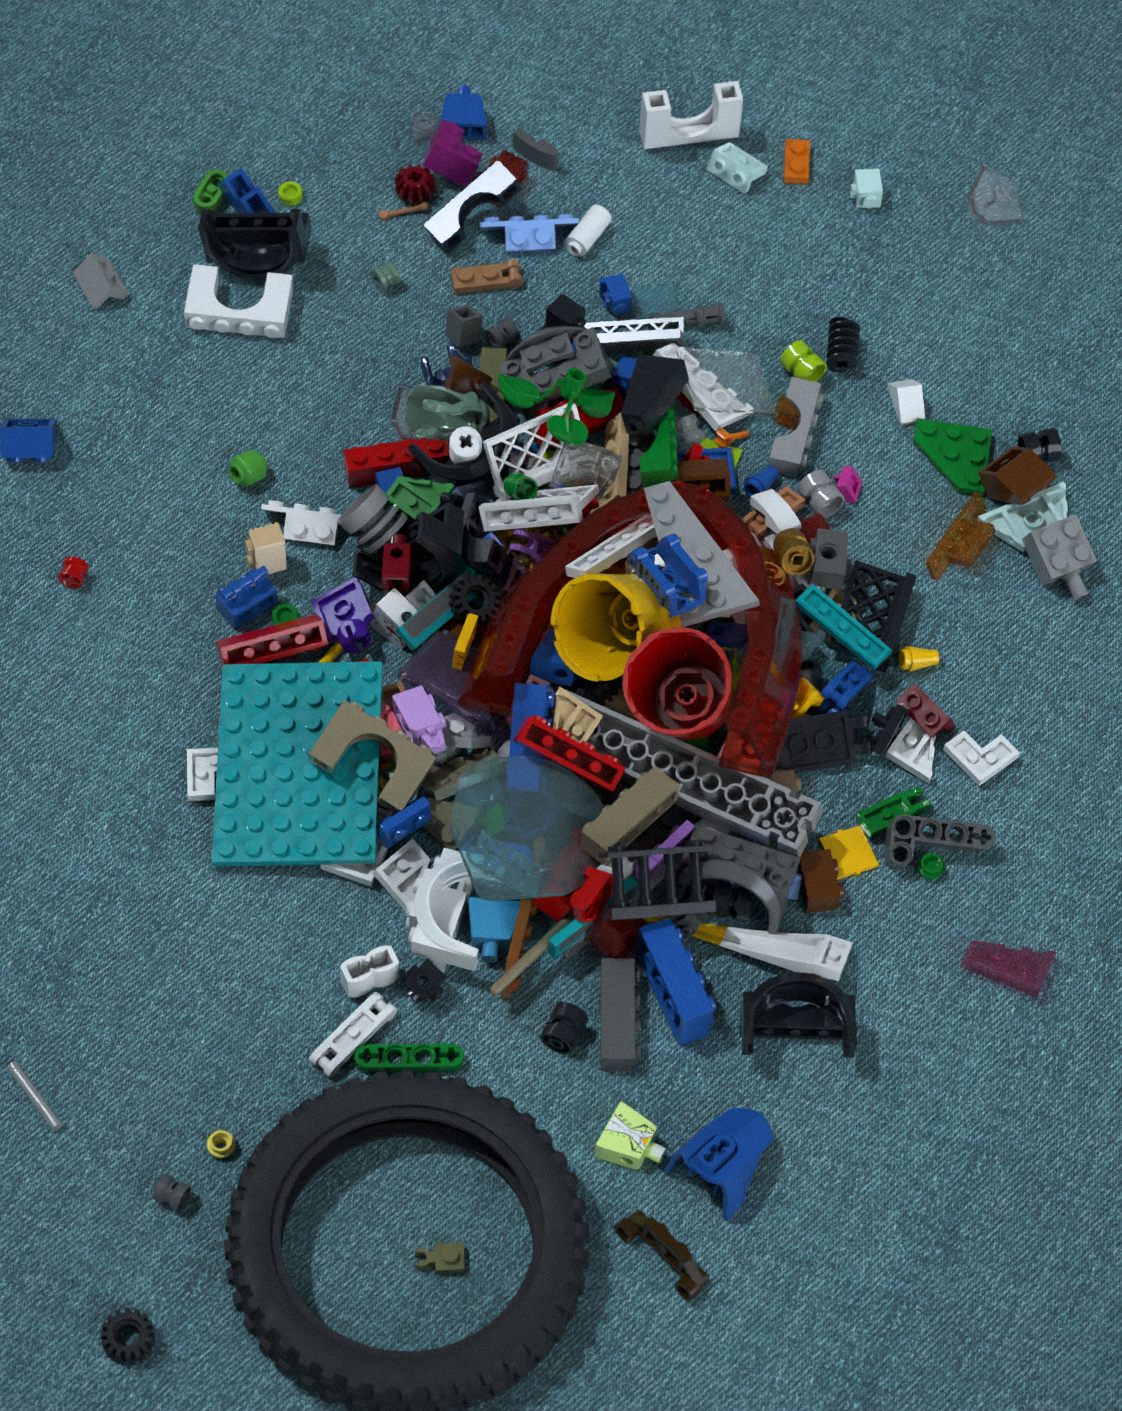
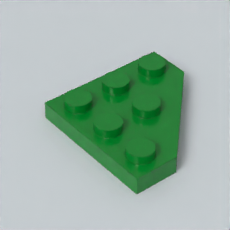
[913,418,992,497]

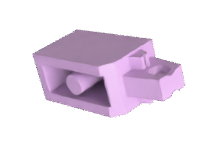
[392,685,446,754]

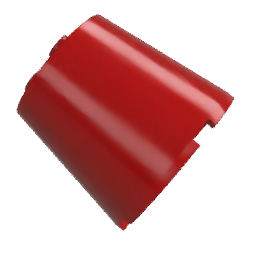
[623,627,732,741]

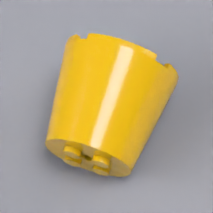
[551,574,682,682]

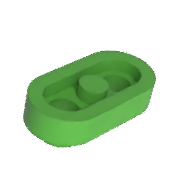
[194,170,228,212]

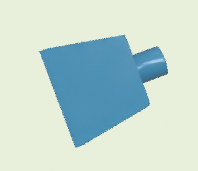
[468,897,520,963]

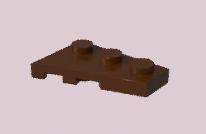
[445,355,493,442]

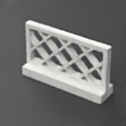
[483,402,595,501]
[479,485,600,532]

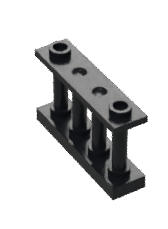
[598,840,716,920]

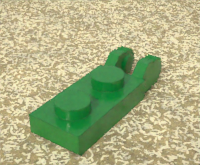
[855,787,933,840]

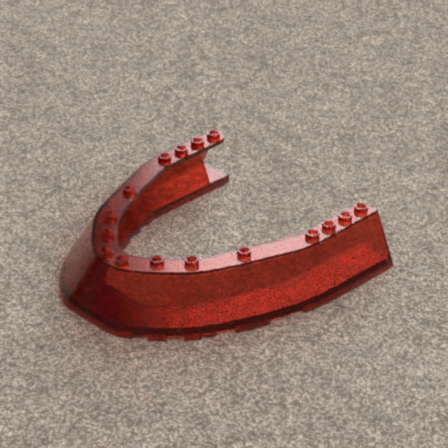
[458,481,802,779]

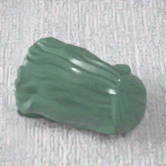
[404,382,490,440]

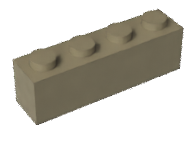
[580,766,680,866]

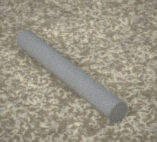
[7,1061,63,1131]

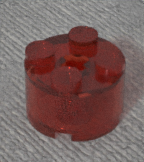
[585,899,649,958]

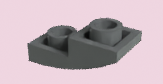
[513,128,559,171]

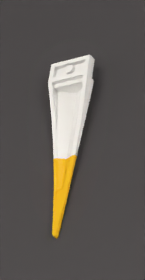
[641,916,853,981]

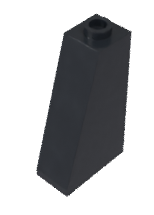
[621,354,689,436]

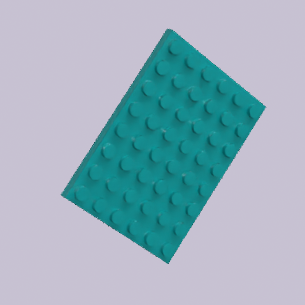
[212,661,383,867]

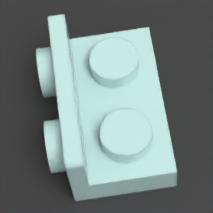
[707,142,768,193]

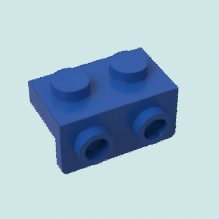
[377,797,431,849]

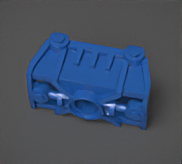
[628,533,708,617]

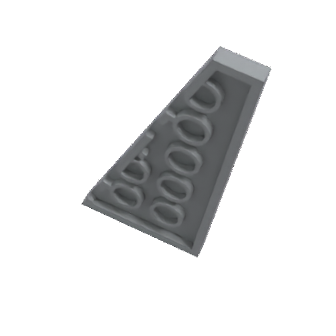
[644,481,760,627]

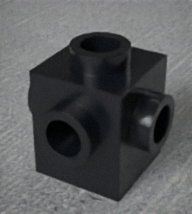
[404,958,447,1004]

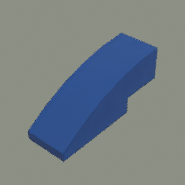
[217,168,276,213]

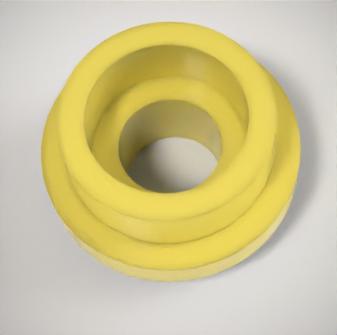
[207,1130,236,1158]

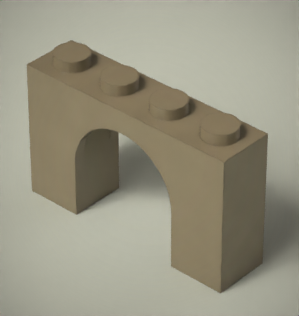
[308,700,436,814]

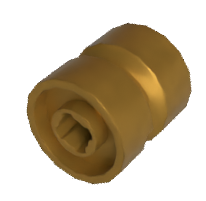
[773,528,815,576]

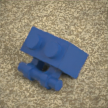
[216,566,278,630]

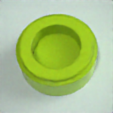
[278,181,303,206]

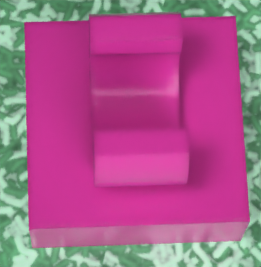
[833,466,862,503]

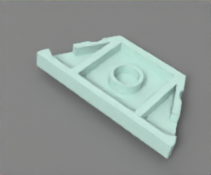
[977,482,1068,552]

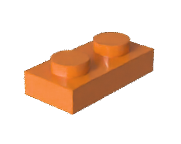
[784,139,810,184]

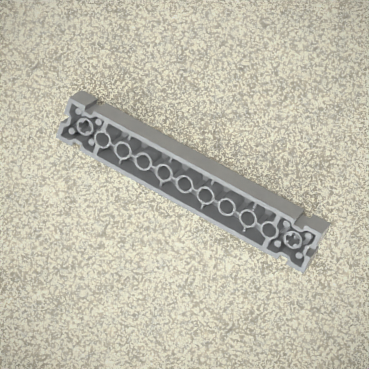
[506,674,822,857]

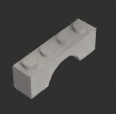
[768,377,824,478]

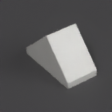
[887,379,925,426]

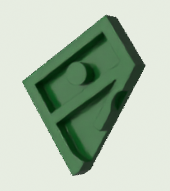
[386,476,455,521]

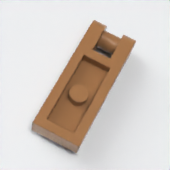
[451,259,523,295]

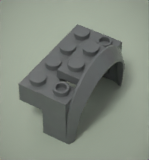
[498,326,612,414]
[676,825,800,934]

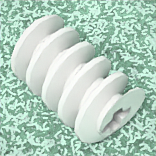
[449,426,482,466]

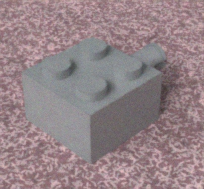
[1021,514,1097,600]

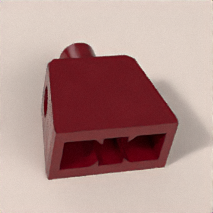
[382,534,412,597]

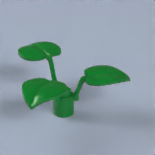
[498,368,615,446]

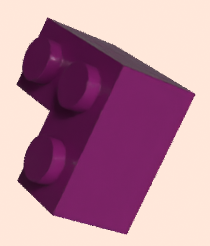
[422,119,482,187]

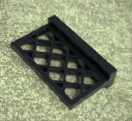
[828,560,917,673]

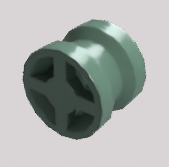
[371,261,401,292]

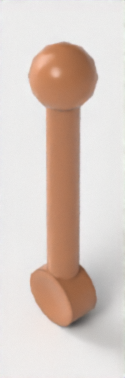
[379,202,429,221]

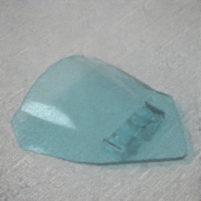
[450,755,605,901]

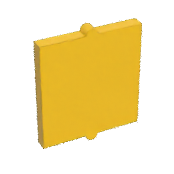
[819,825,879,880]

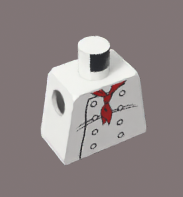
[370,588,430,650]

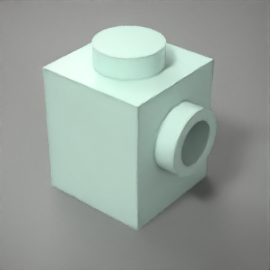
[850,169,883,208]

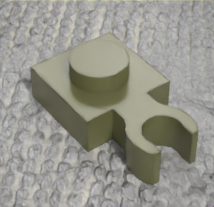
[415,1242,465,1275]

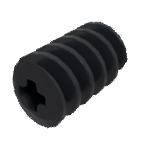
[826,317,860,373]

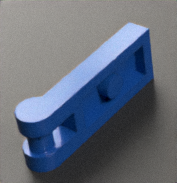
[821,660,874,711]

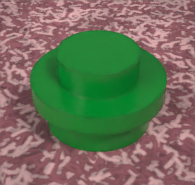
[917,853,945,880]

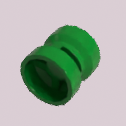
[503,472,538,500]

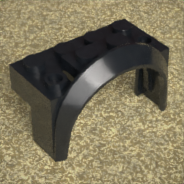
[198,209,312,279]
[408,380,520,487]
[352,502,464,591]
[739,972,857,1058]

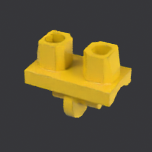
[778,677,824,720]

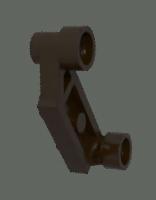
[614,1210,709,1302]

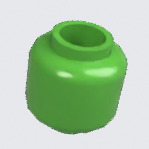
[228,450,268,487]

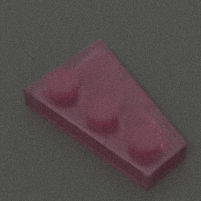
[960,940,1057,998]

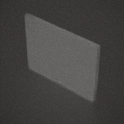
[676,347,776,417]

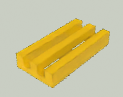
[452,613,478,670]

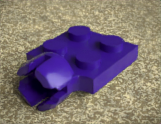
[311,577,376,654]

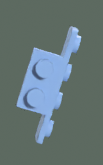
[479,214,579,252]

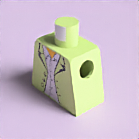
[595,1101,667,1170]

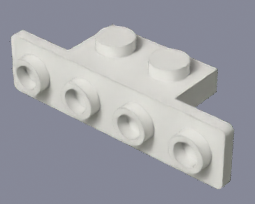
[261,500,341,546]

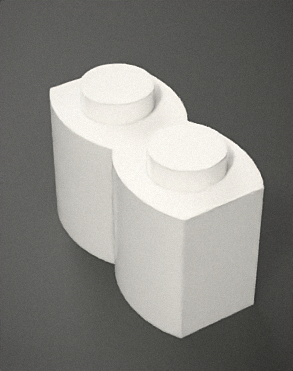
[340,946,399,998]

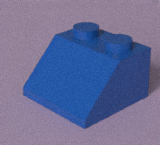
[0,419,56,462]

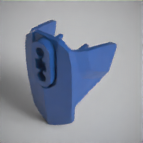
[663,1107,773,1221]

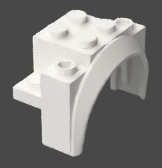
[405,848,507,973]

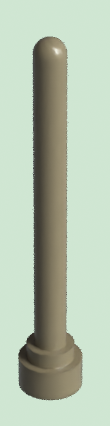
[490,908,586,996]

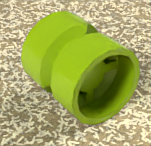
[779,340,827,382]

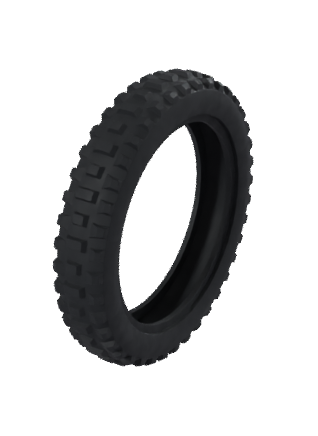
[224,1070,590,1411]

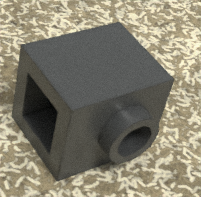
[445,304,483,348]

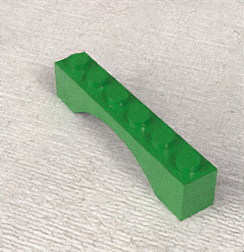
[640,401,679,494]

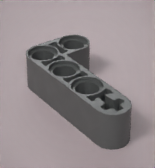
[884,815,996,869]

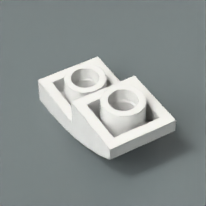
[750,489,801,534]

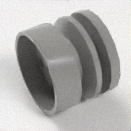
[338,484,408,554]

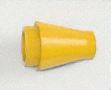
[898,646,939,672]

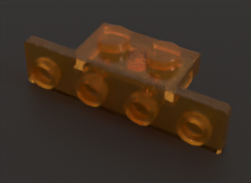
[925,491,996,580]

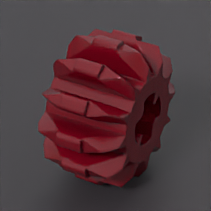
[394,163,435,205]

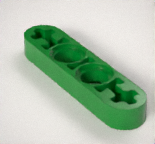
[354,1044,464,1073]

